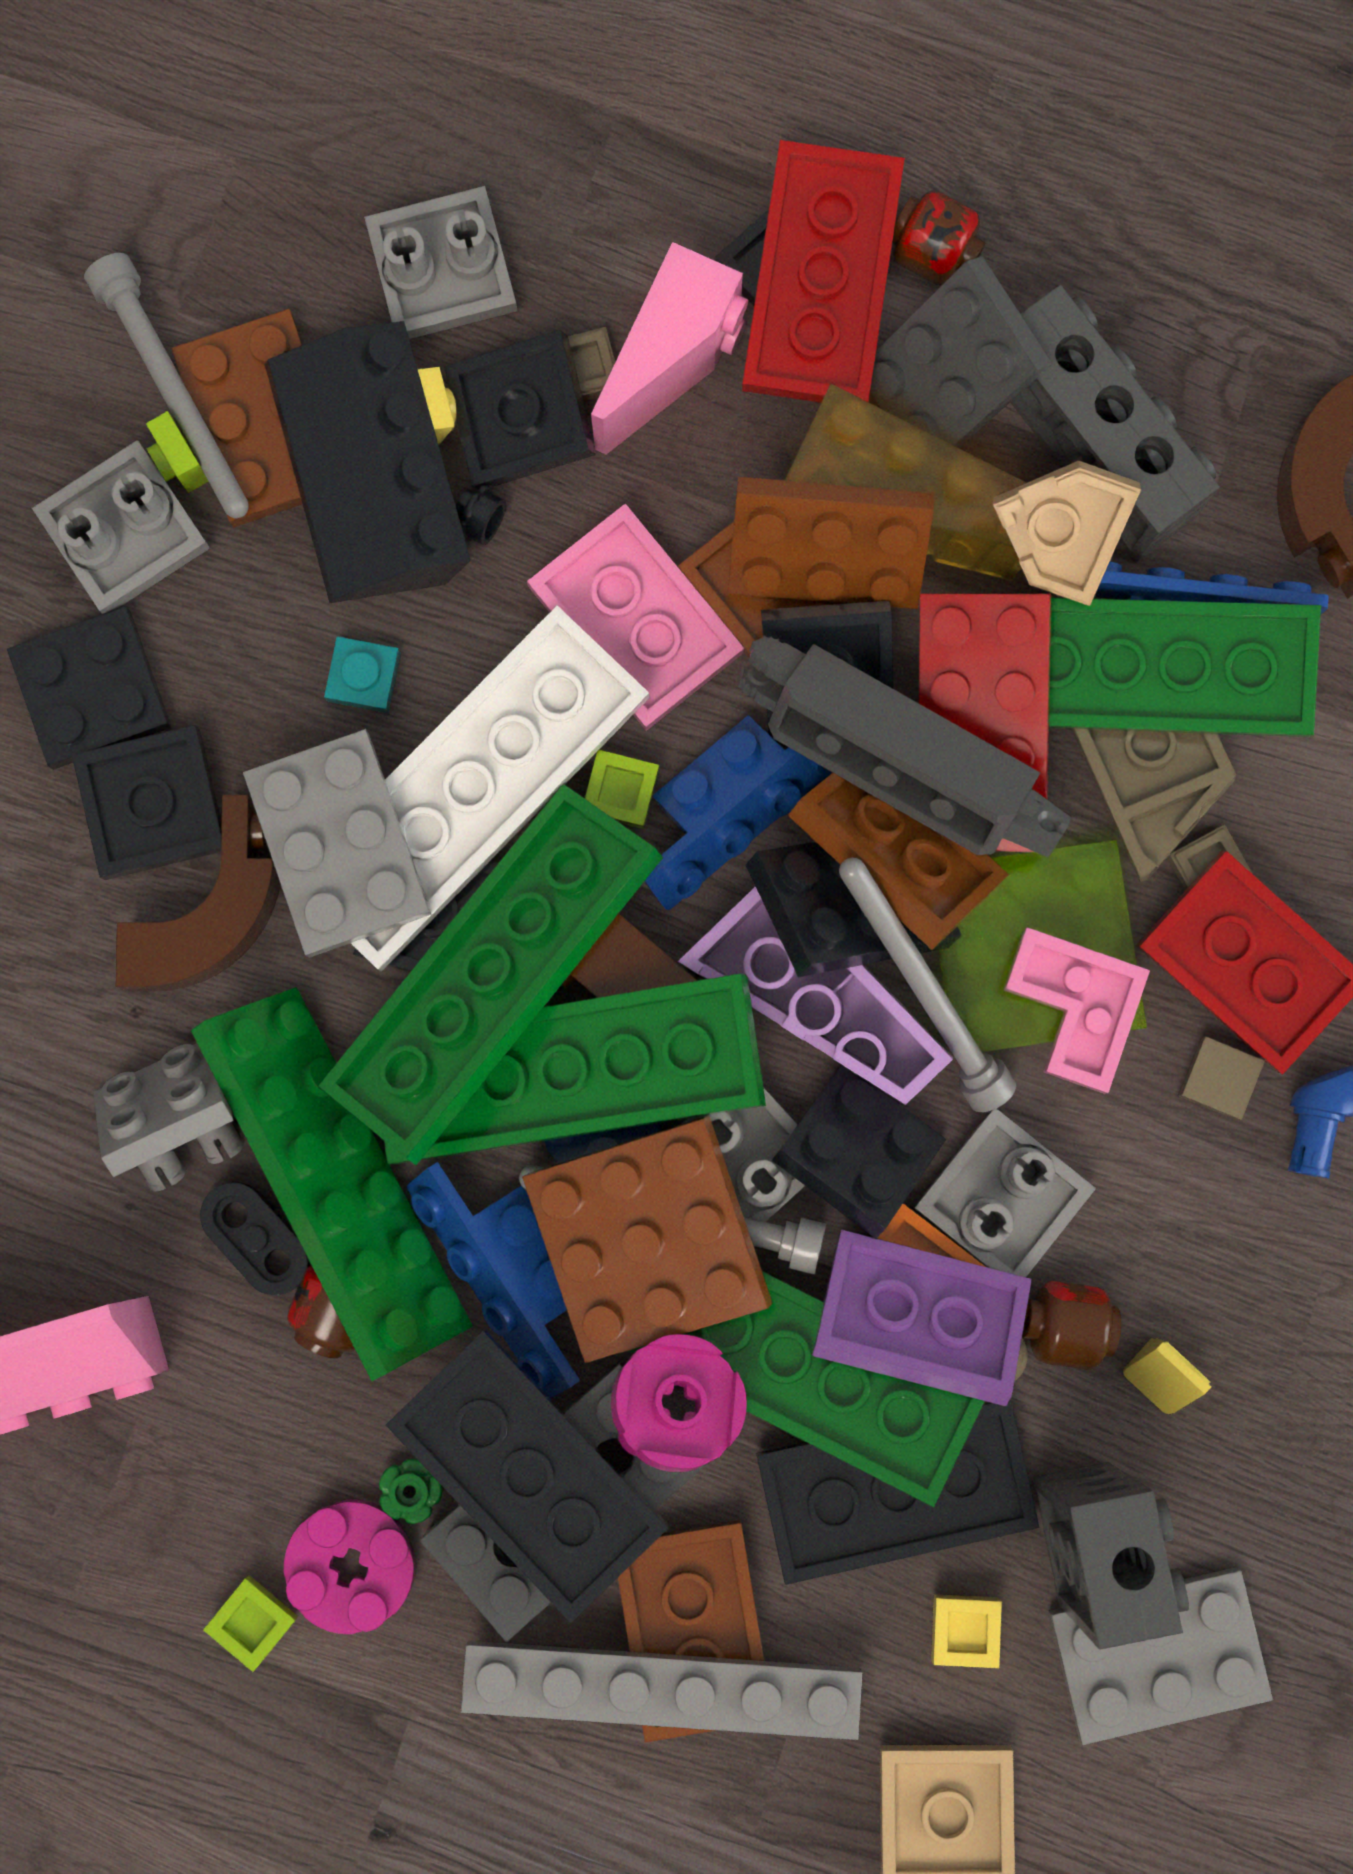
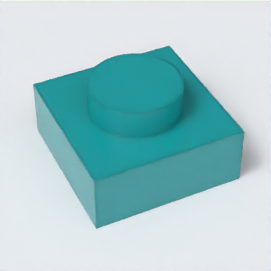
[324,636,401,714]

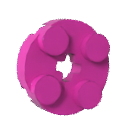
[611,1334,747,1472]
[284,1499,416,1634]

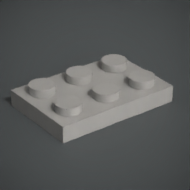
[243,729,432,958]
[1048,1567,1273,1745]

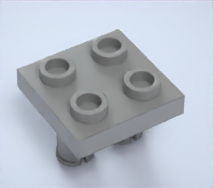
[364,186,518,339]
[32,440,210,614]
[93,1043,244,1192]
[681,1089,805,1222]
[913,1108,1096,1277]

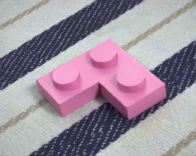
[1003,927,1150,1094]

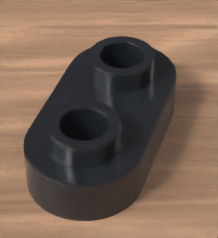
[200,1183,311,1296]

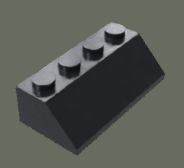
[264,321,471,603]

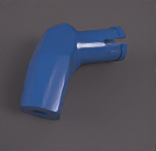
[1288,1065,1353,1179]

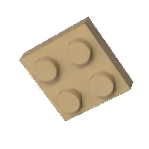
[880,1745,1015,1874]

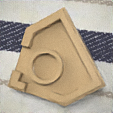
[993,461,1141,606]

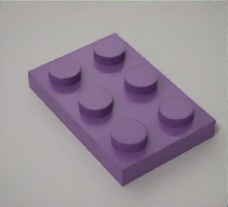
[812,1230,1032,1406]

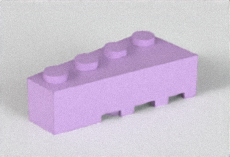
[678,887,953,1105]

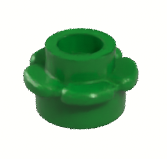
[379,1459,442,1524]

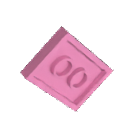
[527,504,744,731]

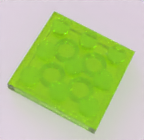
[939,840,1147,1053]

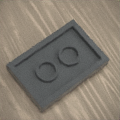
[870,256,1052,473]

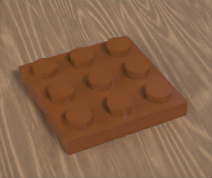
[522,1115,773,1363]

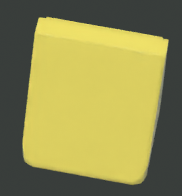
[1123,1338,1211,1414]

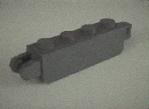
[738,635,1072,857]

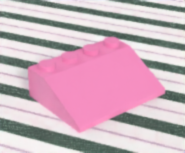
[0,1296,169,1435]

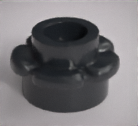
[456,484,506,545]

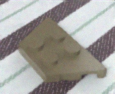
[1072,729,1236,883]

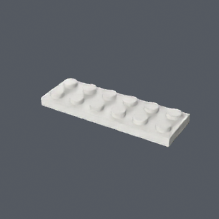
[351,606,650,972]

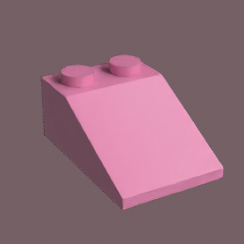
[591,242,748,455]

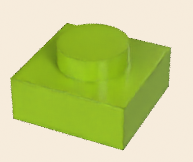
[146,411,208,493]
[585,750,659,829]
[203,1575,299,1672]

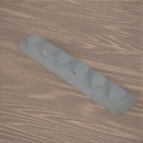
[461,1641,862,1740]

